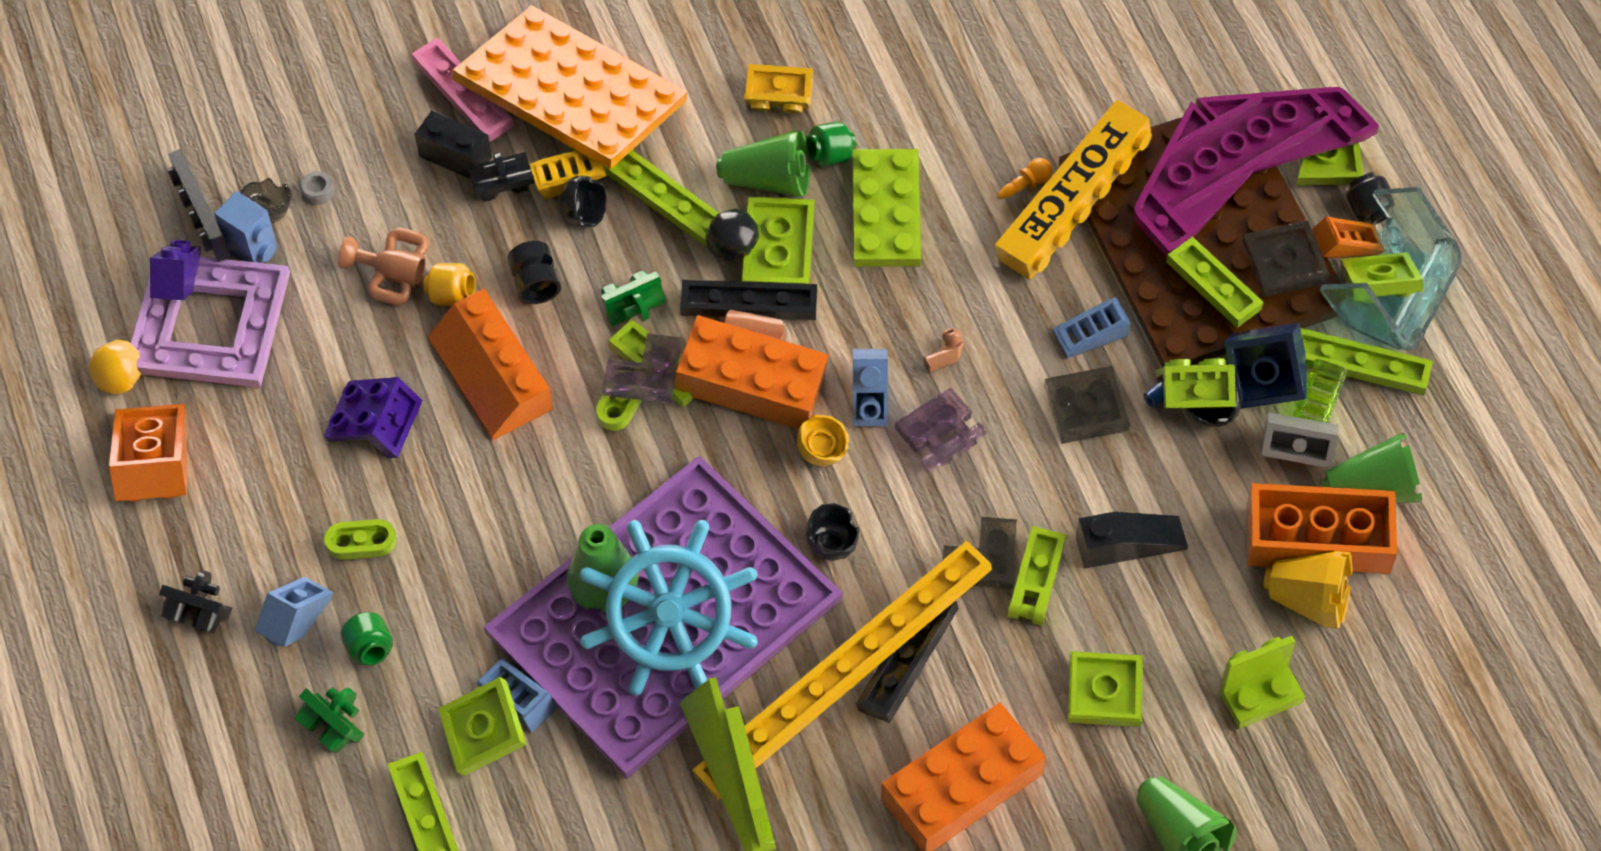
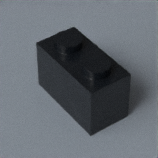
[415,110,492,179]

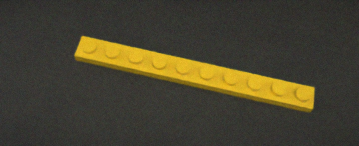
[693,540,992,800]

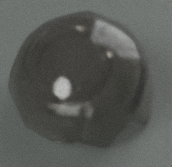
[240,178,292,224]

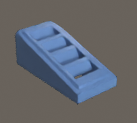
[1052,297,1130,359]
[476,658,556,732]

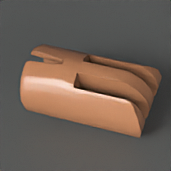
[724,310,786,341]

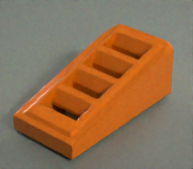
[1310,216,1384,258]

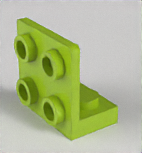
[1156,358,1236,409]
[1219,636,1305,729]

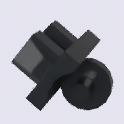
[468,152,535,202]
[159,570,232,634]

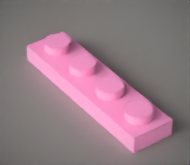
[412,38,514,142]

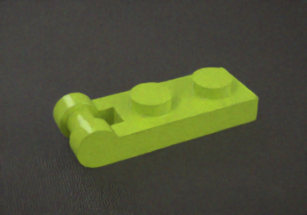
[1007,526,1067,626]

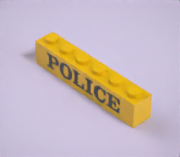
[995,100,1152,280]

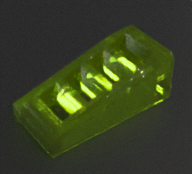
[1293,358,1348,423]

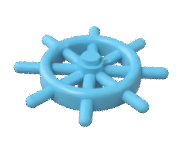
[580,520,758,696]

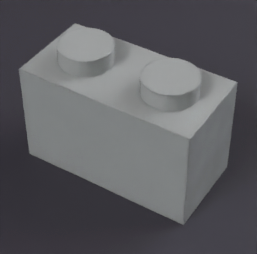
[1261,412,1338,469]

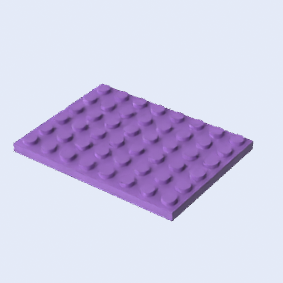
[484,456,843,779]

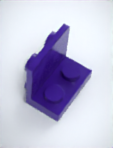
[324,377,423,458]

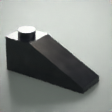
[1076,512,1188,569]

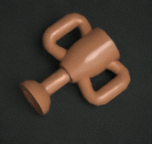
[338,227,429,306]

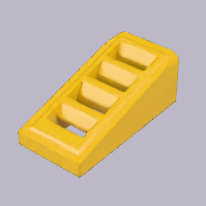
[530,150,606,200]

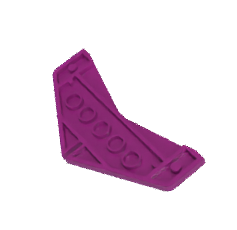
[1134,87,1379,257]

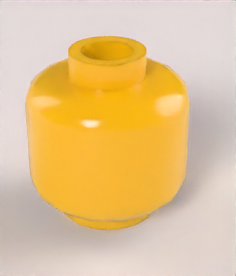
[423,263,476,306]

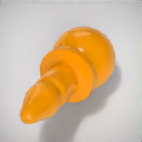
[997,158,1053,199]

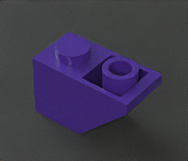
[150,240,201,300]

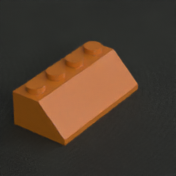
[428,288,553,440]

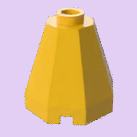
[1264,551,1353,629]

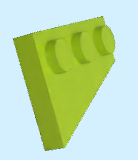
[1296,96,1364,186]

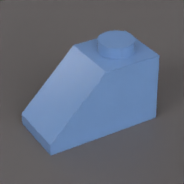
[255,577,334,647]

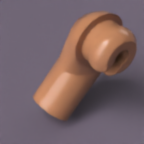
[923,328,964,373]

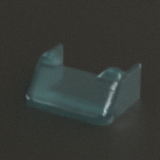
[1320,187,1462,350]

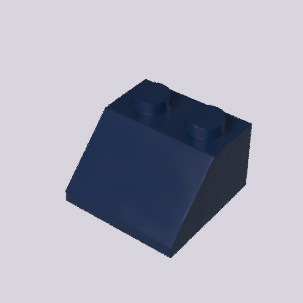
[1224,323,1307,409]

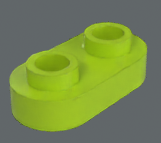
[596,367,647,431]
[324,519,397,560]

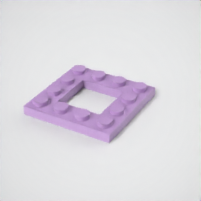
[131,252,290,388]

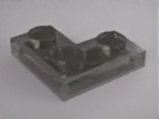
[942,517,1017,589]

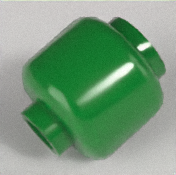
[806,121,856,167]
[341,612,393,665]

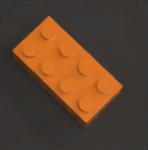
[675,315,829,429]
[1247,483,1397,574]
[881,702,1046,851]

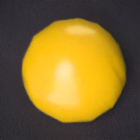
[89,339,141,396]
[797,414,849,467]

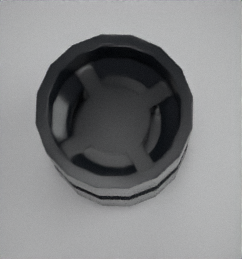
[507,241,561,304]

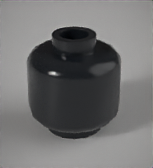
[1346,172,1397,224]

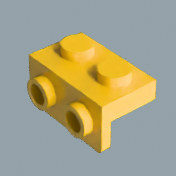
[744,64,813,114]

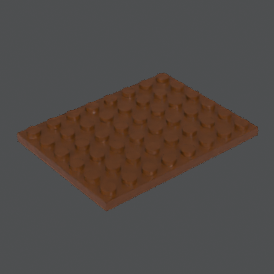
[1058,117,1353,367]

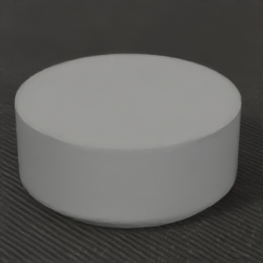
[300,171,335,205]

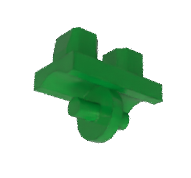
[601,270,666,326]
[294,687,365,753]

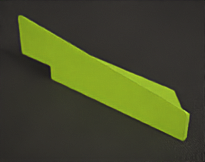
[680,677,776,851]

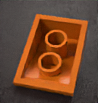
[109,404,188,502]

